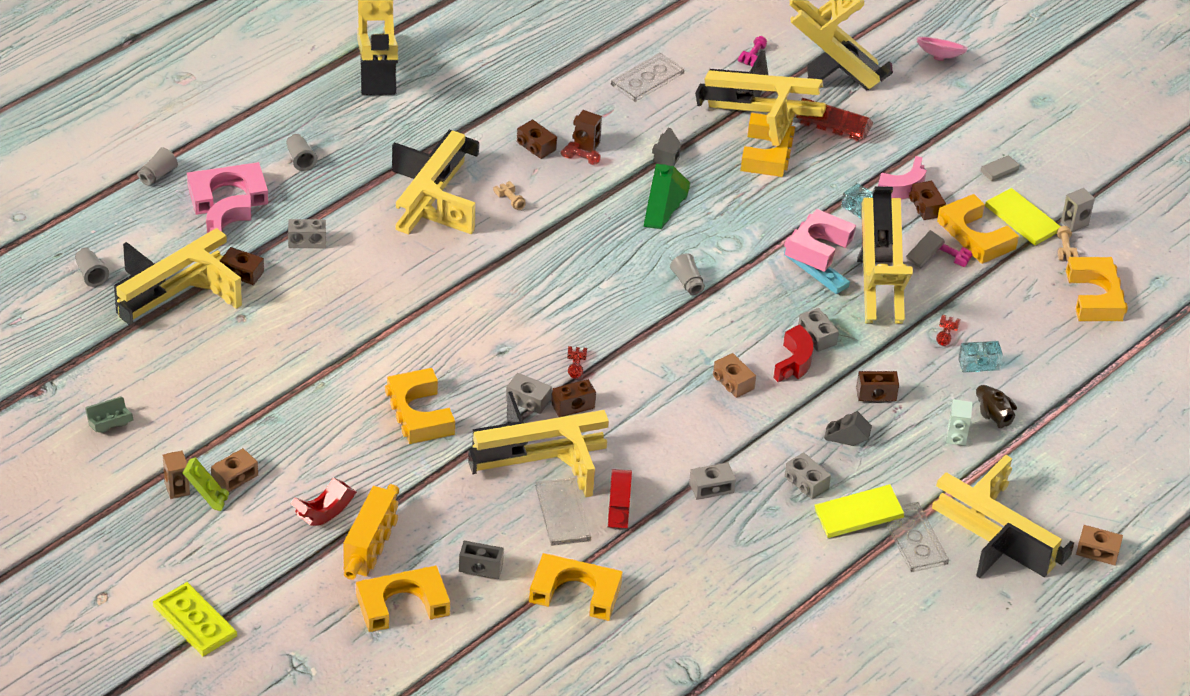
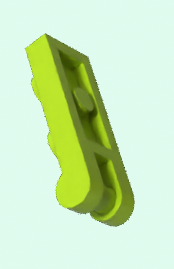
[183,457,229,511]

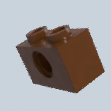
[572,110,602,153]
[516,119,557,159]
[909,180,946,220]
[220,247,264,286]
[856,371,899,401]
[552,379,596,417]

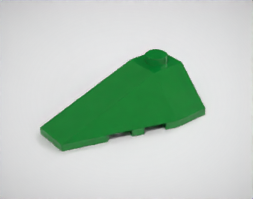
[643,164,690,229]

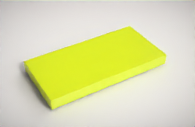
[985,188,1061,245]
[814,484,904,538]
[153,582,237,657]

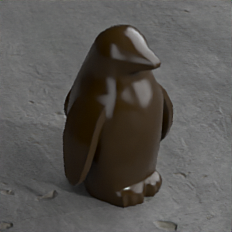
[976,385,1017,428]

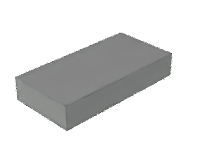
[980,155,1020,181]
[906,230,945,268]

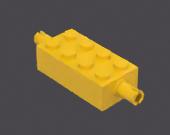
[343,484,400,580]

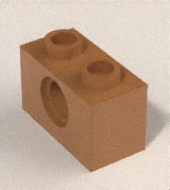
[713,353,756,398]
[211,448,258,492]
[162,450,190,499]
[1076,525,1123,565]

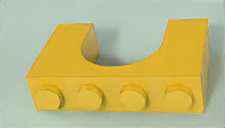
[740,113,795,177]
[937,194,1019,264]
[1066,257,1128,321]
[385,368,455,444]
[529,553,623,621]
[356,565,450,632]

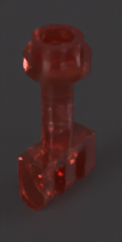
[560,141,601,165]
[936,315,961,346]
[567,346,587,379]

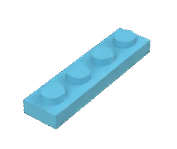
[784,249,850,294]

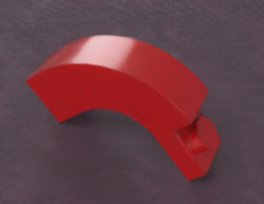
[773,324,813,382]
[608,469,632,529]
[290,478,357,526]

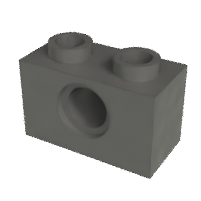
[459,540,504,579]

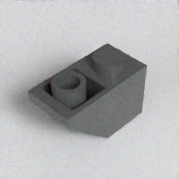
[652,128,681,166]
[824,411,872,446]

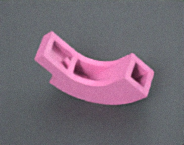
[878,156,927,199]
[206,194,251,246]

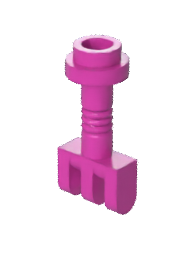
[738,36,767,67]
[937,244,973,267]

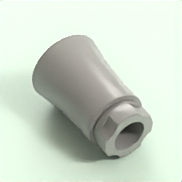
[286,133,318,171]
[137,147,178,186]
[75,248,109,287]
[670,253,705,295]

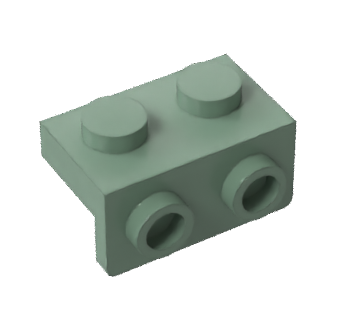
[85,396,134,433]

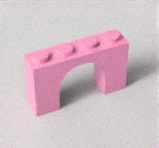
[187,162,268,215]
[784,209,856,272]

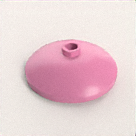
[917,37,967,61]

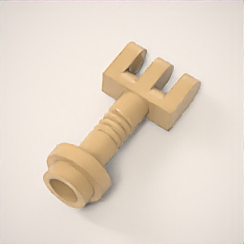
[493,181,526,210]
[1057,226,1078,261]

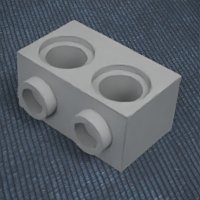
[288,219,326,249]
[798,308,839,352]
[784,452,831,499]

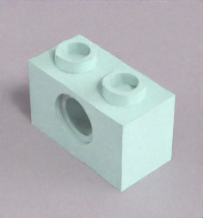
[946,399,972,446]

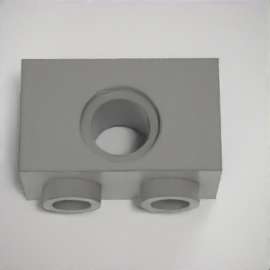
[1061,188,1095,232]
[506,373,552,414]
[689,462,736,500]

